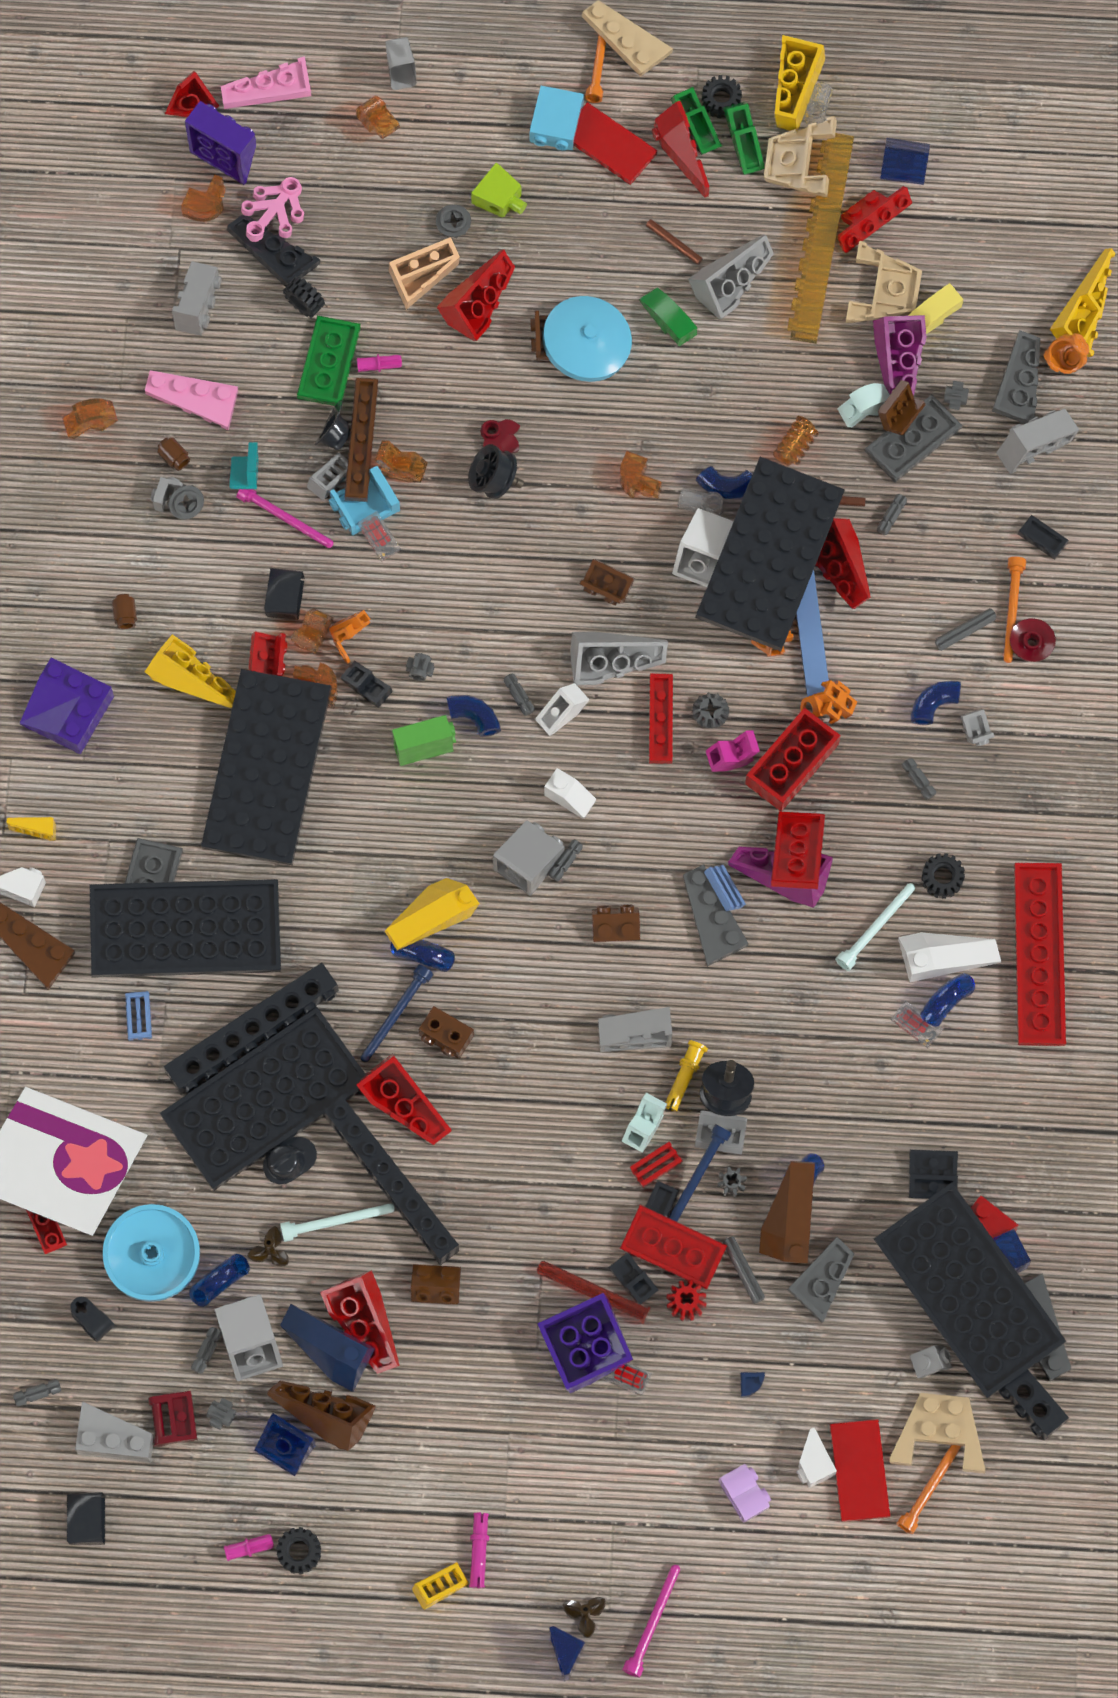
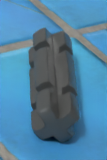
[877,494,907,535]
[504,673,534,716]
[902,758,936,800]
[549,839,583,881]
[191,1327,222,1374]
[13,1379,61,1406]

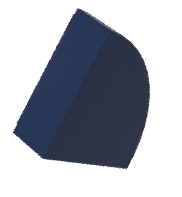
[740,1372,765,1398]

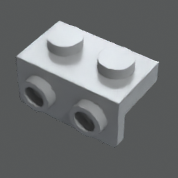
[695,1111,747,1155]

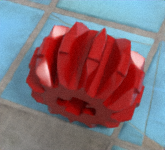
[666,1280,707,1321]

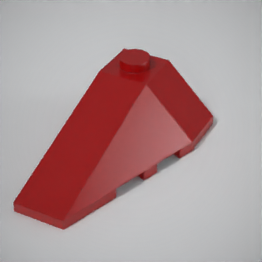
[652,101,710,198]
[437,250,515,341]
[815,518,871,609]
[356,1053,452,1145]
[320,1270,400,1374]

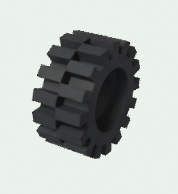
[702,75,742,119]
[283,277,325,318]
[921,853,965,899]
[276,1527,322,1574]

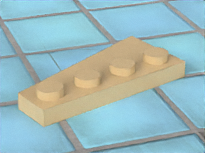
[581,0,673,77]

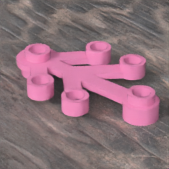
[241,177,304,242]

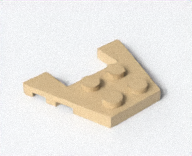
[764,116,837,197]
[845,241,922,323]
[889,1393,986,1474]

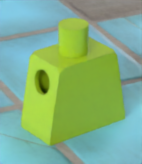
[471,163,527,217]

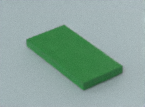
[297,315,361,406]

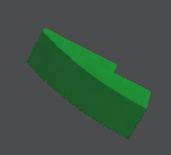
[671,87,722,155]
[724,102,765,175]
[639,287,698,347]

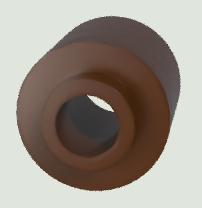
[157,437,190,471]
[112,594,137,630]

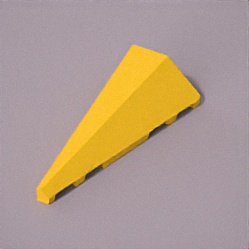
[1050,248,1115,357]

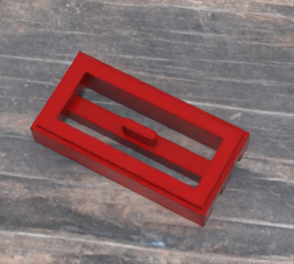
[630,1141,683,1188]

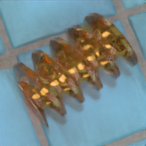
[773,416,819,466]

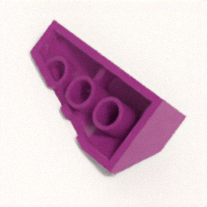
[873,315,927,396]

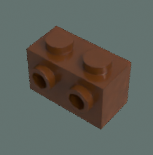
[419,1006,474,1059]

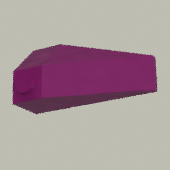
[728,846,833,908]

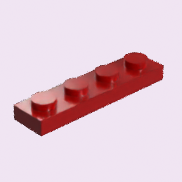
[649,673,673,764]

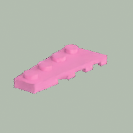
[221,56,311,109]
[145,370,238,431]

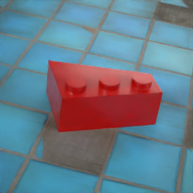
[971,1195,1019,1244]

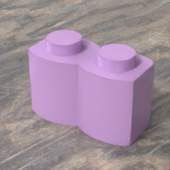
[718,1464,771,1523]

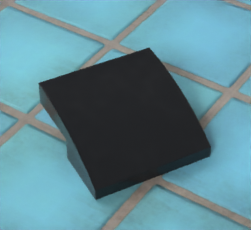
[909,1149,958,1199]

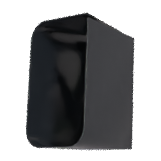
[264,568,305,620]
[67,1492,105,1545]

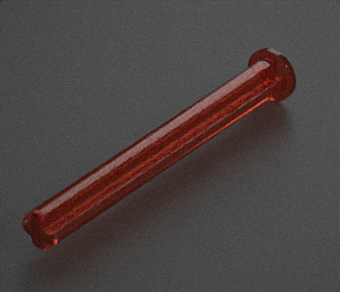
[537,1261,651,1325]

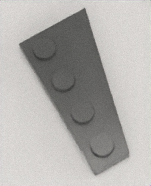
[992,330,1041,424]
[683,864,749,967]
[1025,1273,1071,1382]

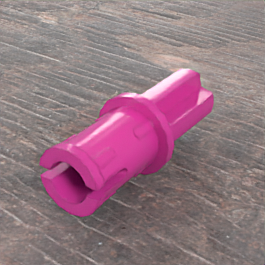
[357,354,402,372]
[224,1534,274,1561]

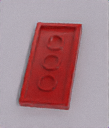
[574,102,657,185]
[771,811,825,889]
[620,1205,727,1289]
[830,1419,890,1522]

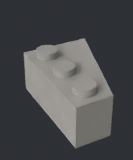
[172,261,222,336]
[996,409,1079,474]
[598,1007,672,1052]
[75,1401,154,1463]

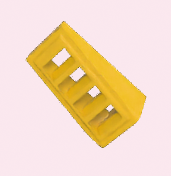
[7,817,56,841]
[412,1562,469,1610]

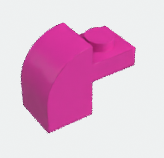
[706,730,760,772]

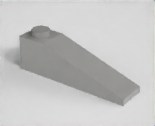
[688,234,774,319]
[570,631,668,685]

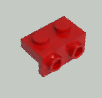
[248,631,288,676]

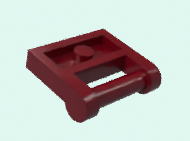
[148,1391,198,1447]

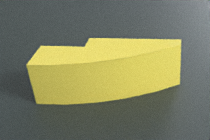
[908,283,964,334]

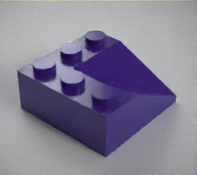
[185,101,256,185]
[20,657,114,755]
[537,1293,634,1394]

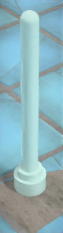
[835,883,915,971]
[280,1204,395,1242]

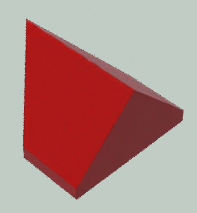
[165,71,219,117]

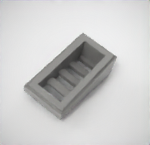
[307,452,348,500]

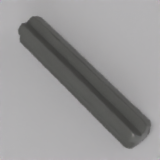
[935,608,997,651]
[723,1236,765,1304]

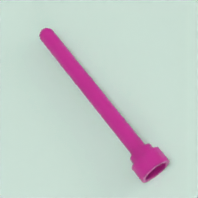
[236,489,333,548]
[622,1564,680,1678]

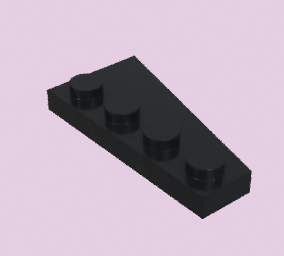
[227,214,320,287]

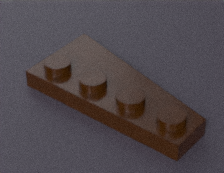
[0,902,75,990]

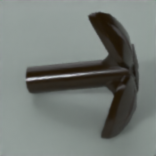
[247,1226,289,1267]
[563,1597,606,1638]

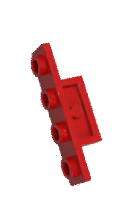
[837,186,912,253]

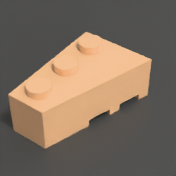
[388,237,460,310]

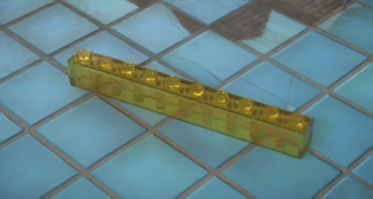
[787,133,854,344]

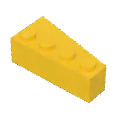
[775,35,825,131]

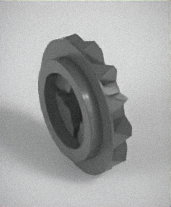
[436,205,471,239]
[168,484,204,519]
[692,692,729,729]

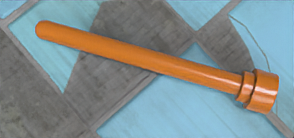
[585,34,606,103]
[1003,556,1026,663]
[896,1445,962,1534]

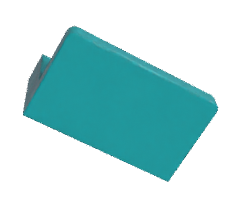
[230,442,259,489]

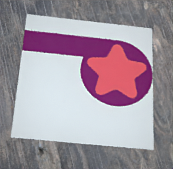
[0,1087,148,1236]

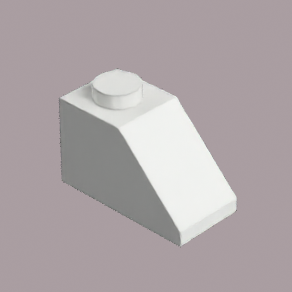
[535,683,589,736]
[544,768,596,819]
[0,867,46,907]
[797,1428,837,1488]

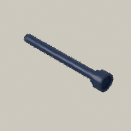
[360,964,434,1063]
[669,1124,732,1222]

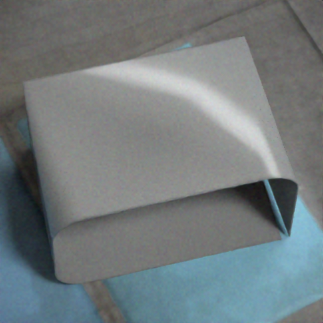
[386,37,417,90]

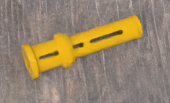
[665,1040,708,1112]

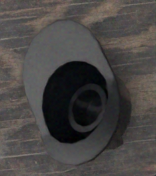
[315,400,350,450]
[263,1137,317,1185]

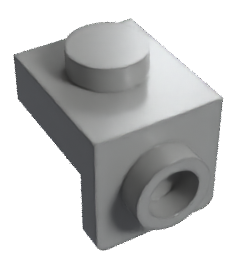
[151,477,183,512]
[960,709,995,746]
[910,1345,952,1378]

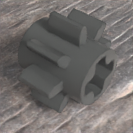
[944,381,969,410]
[406,653,435,681]
[717,1167,747,1198]
[206,1398,236,1430]

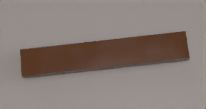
[345,378,379,502]

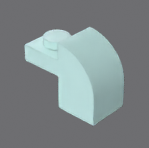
[837,383,890,428]
[622,1093,667,1153]

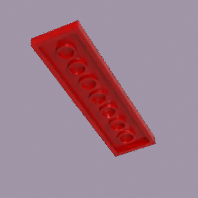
[1014,863,1066,1046]

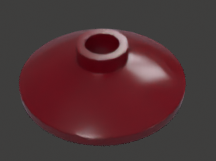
[1010,618,1056,662]

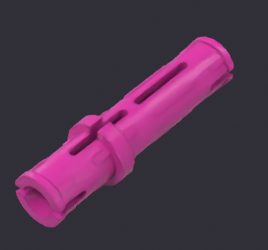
[469,1512,490,1589]

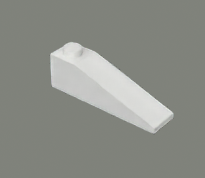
[898,932,1001,982]

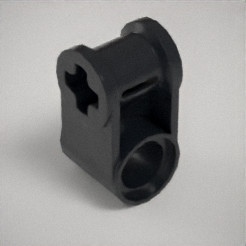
[70,1296,115,1343]

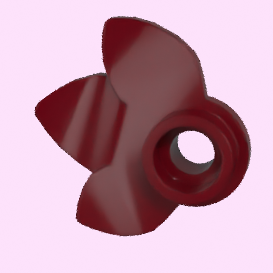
[480,419,520,453]

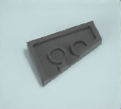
[787,1237,855,1323]

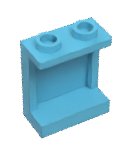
[529,86,584,151]
[328,465,400,536]

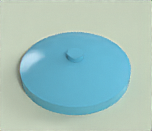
[542,296,632,382]
[103,1204,200,1302]

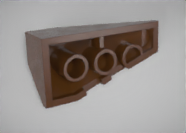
[759,1161,815,1264]
[267,1381,376,1451]

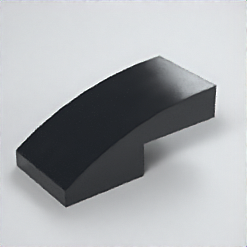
[340,661,393,708]
[608,1252,659,1305]

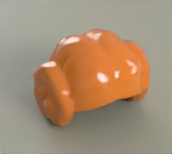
[1044,333,1089,374]

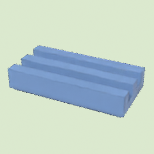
[704,865,746,911]
[125,991,152,1041]

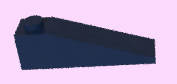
[280,1304,375,1392]

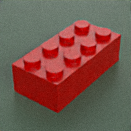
[745,708,841,811]

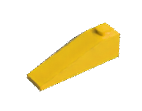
[145,634,236,709]
[384,878,480,950]

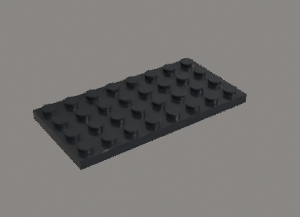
[695,456,845,651]
[201,669,332,866]
[89,879,281,978]
[160,1007,366,1191]
[874,1183,1067,1399]

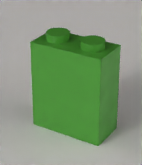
[392,715,456,766]

